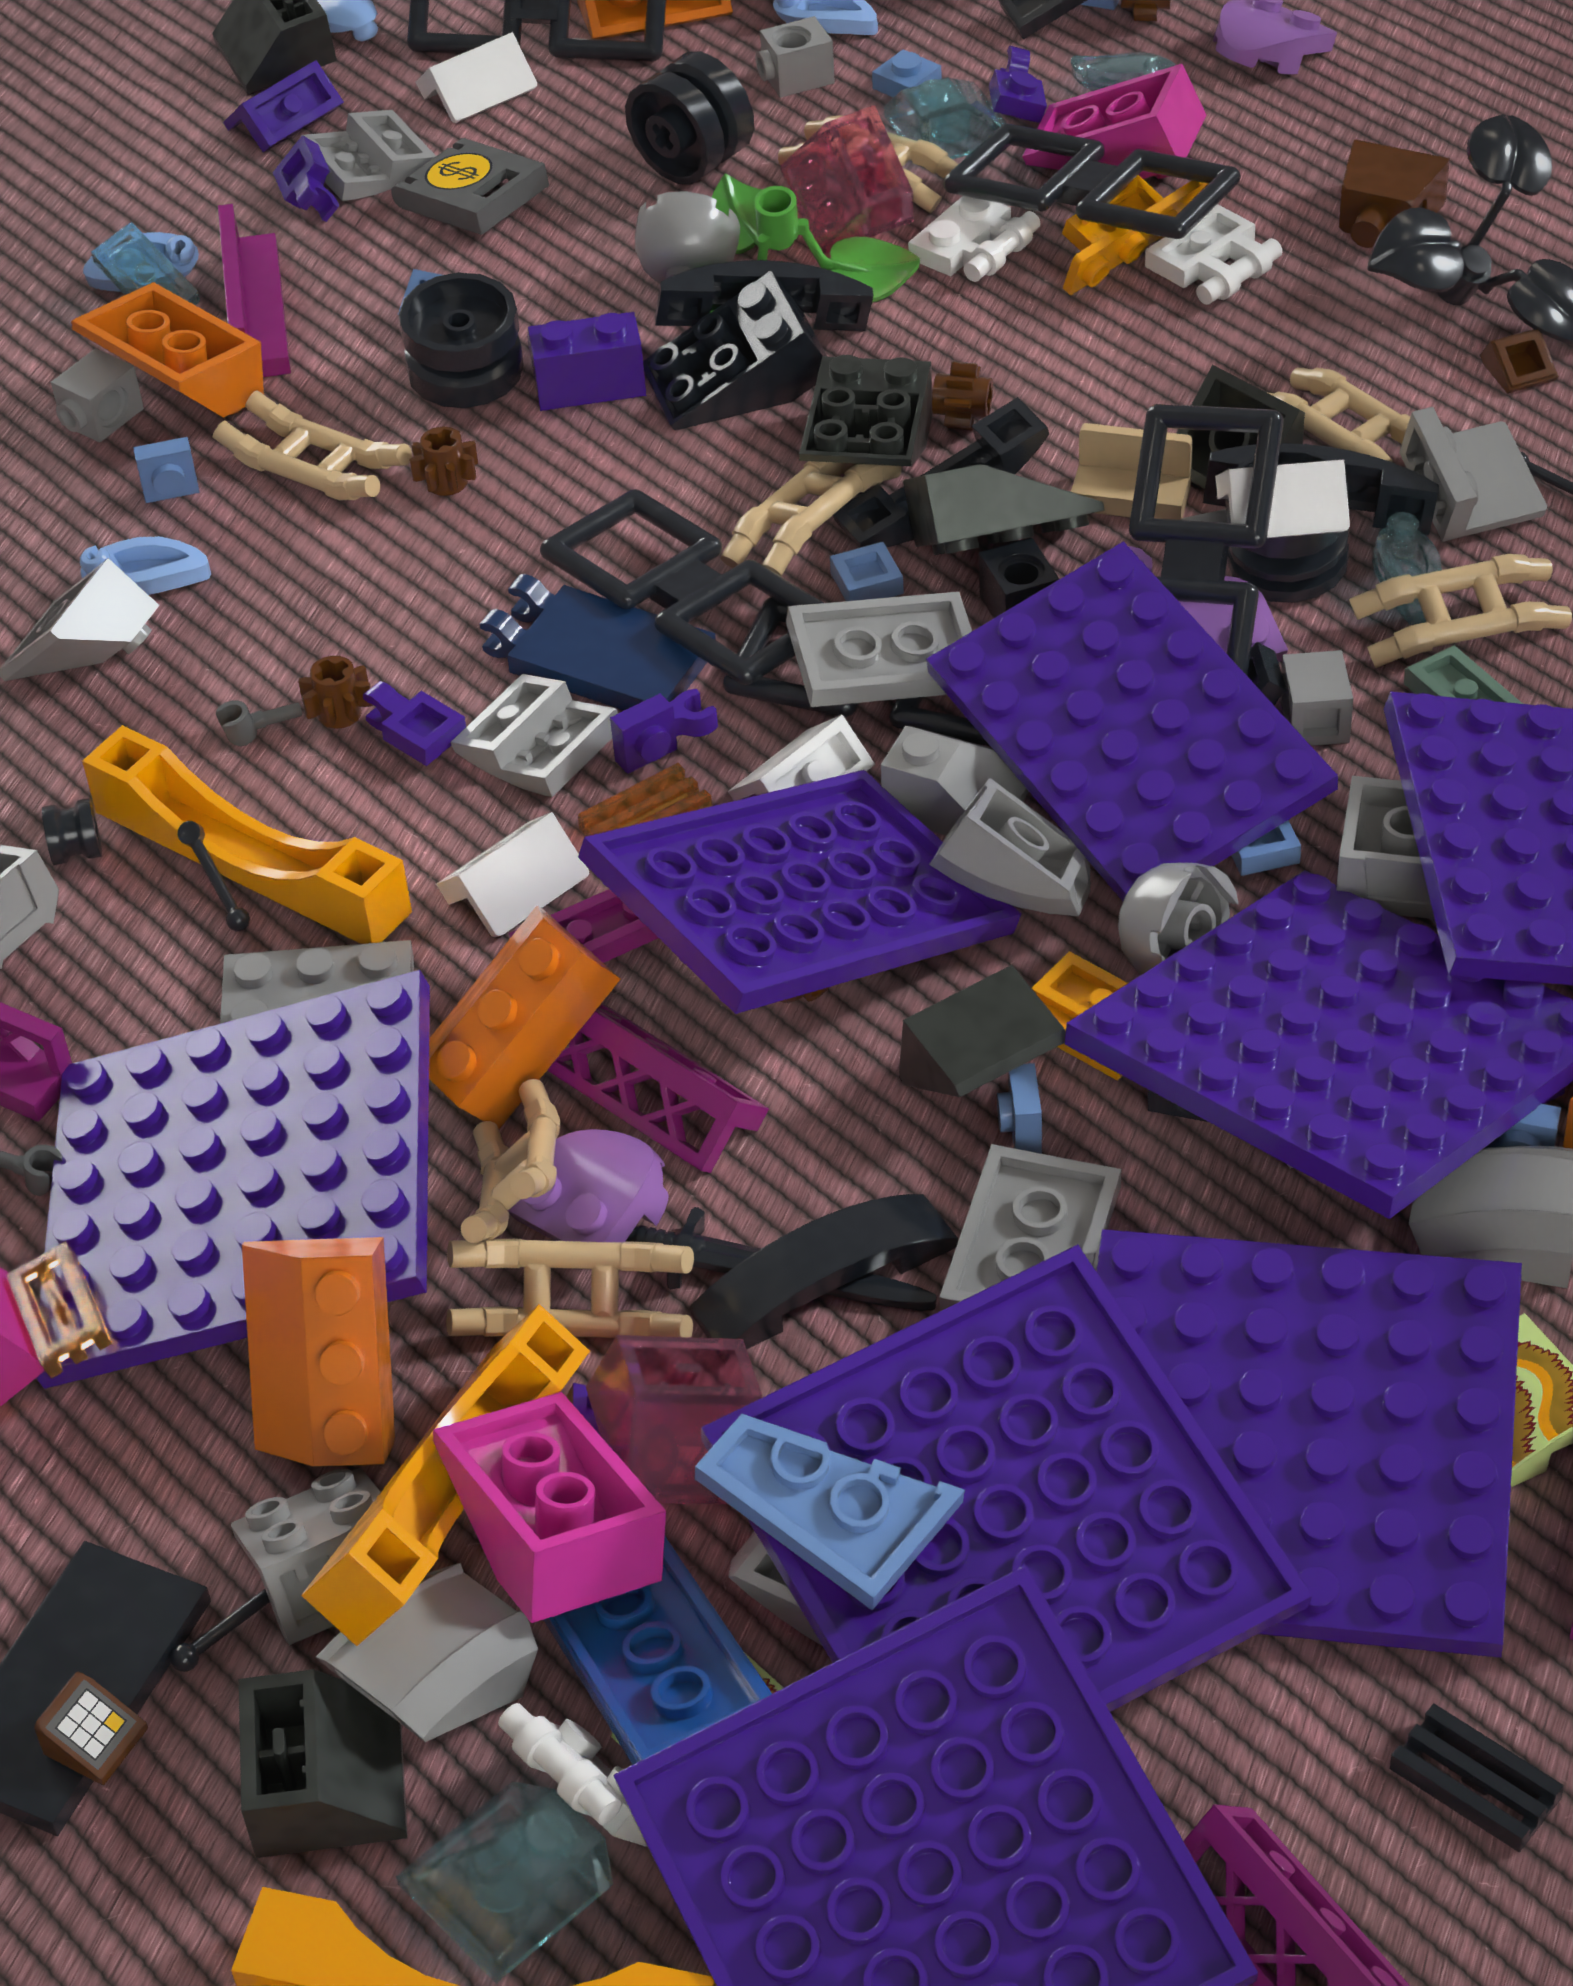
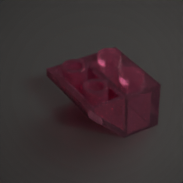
[780,105,914,254]
[586,1335,762,1504]

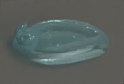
[1071,52,1176,91]
[1372,512,1442,625]

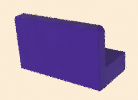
[223,60,344,153]

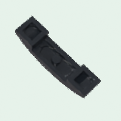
[655,260,874,331]
[833,397,1049,548]
[1203,443,1439,535]
[690,1194,958,1360]

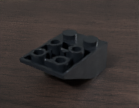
[643,271,827,431]

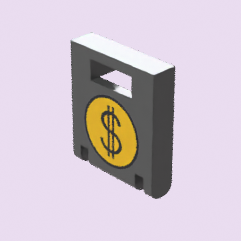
[391,138,549,235]

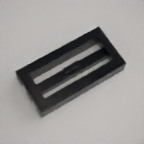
[1389,1703,1564,1853]

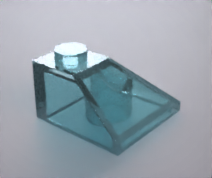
[884,77,1007,168]
[396,1781,613,1984]

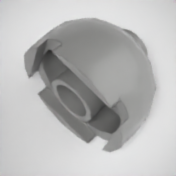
[635,191,740,284]
[1118,863,1238,975]

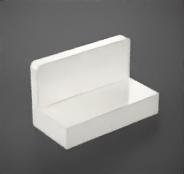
[416,32,537,123]
[1215,460,1350,538]
[728,715,875,801]
[436,812,589,937]

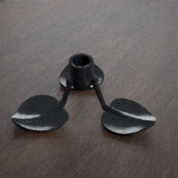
[1367,114,1573,345]

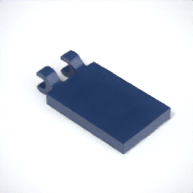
[480,574,716,710]

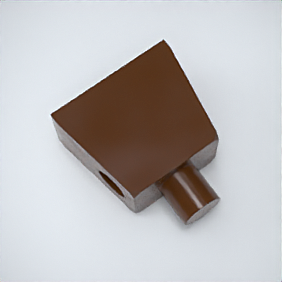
[1339,139,1450,248]

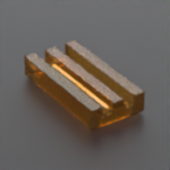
[577,763,712,836]
[6,1241,112,1379]

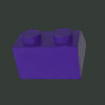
[527,312,647,411]

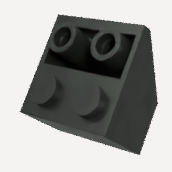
[212,0,337,94]
[238,1669,408,1858]

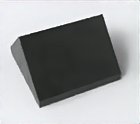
[1176,364,1305,489]
[899,965,1066,1097]

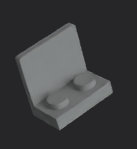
[1399,407,1547,542]
[231,1468,381,1646]

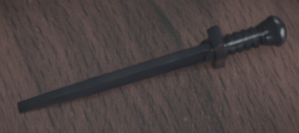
[625,1207,937,1311]

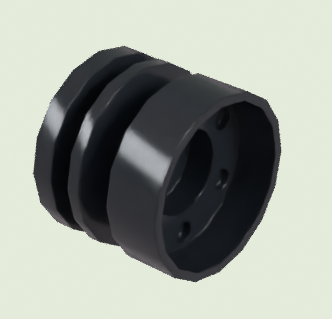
[1226,448,1349,603]

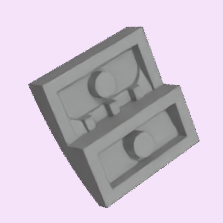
[301,110,436,201]
[450,674,618,797]

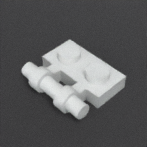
[908,196,1041,282]
[1145,204,1282,305]
[498,1703,647,1847]

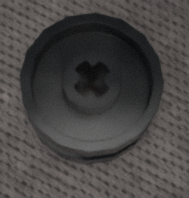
[625,51,755,185]
[399,272,524,408]

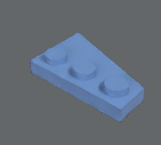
[695,1414,965,1610]

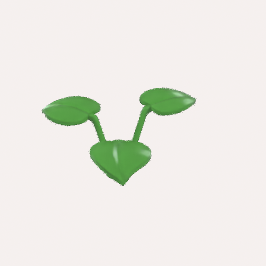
[711,174,920,312]

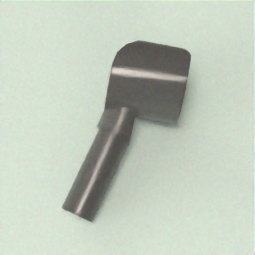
[216,700,302,747]
[0,1144,62,1196]

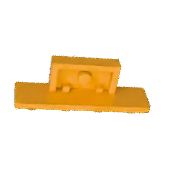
[1062,175,1207,296]

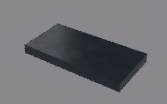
[0,1540,211,1837]

